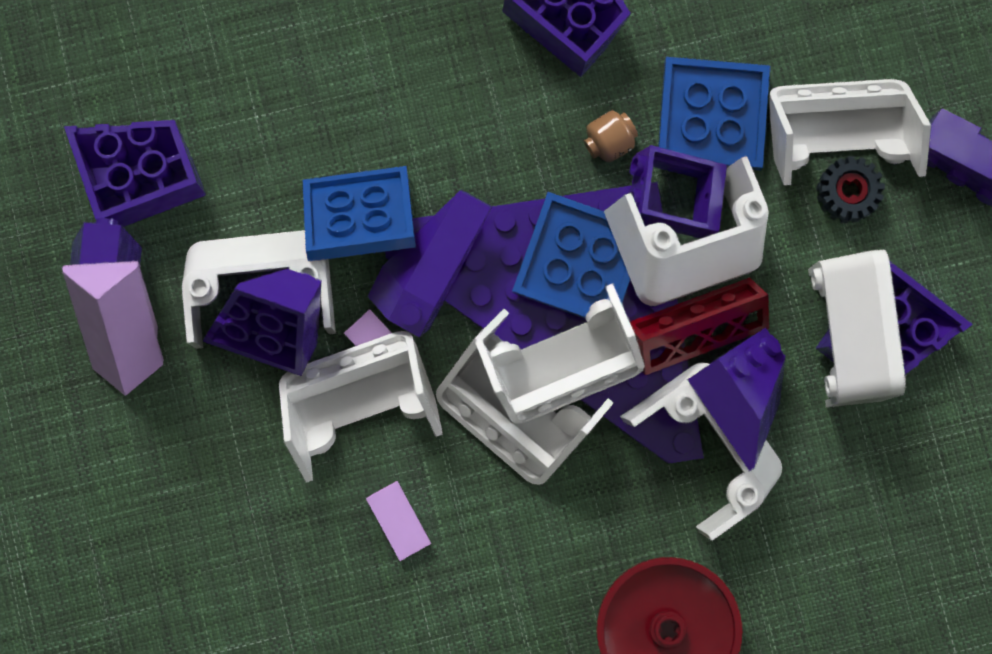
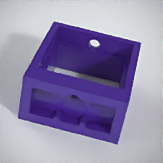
[628,145,727,239]

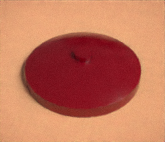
[596,557,742,654]

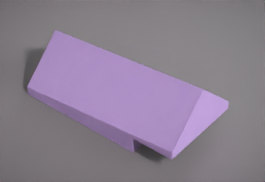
[62,261,163,396]

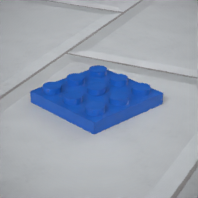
[658,57,770,171]
[303,166,416,262]
[512,192,630,319]

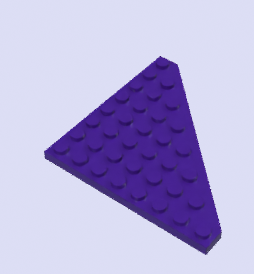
[385,182,704,464]

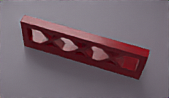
[629,278,769,375]

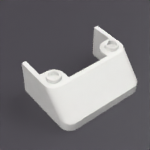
[769,79,931,185]
[604,156,768,306]
[182,230,336,349]
[808,249,905,407]
[475,284,645,423]
[436,309,613,485]
[279,331,443,483]
[620,363,782,540]

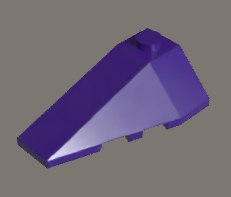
[368,190,492,337]

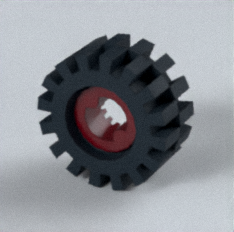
[816,156,885,223]

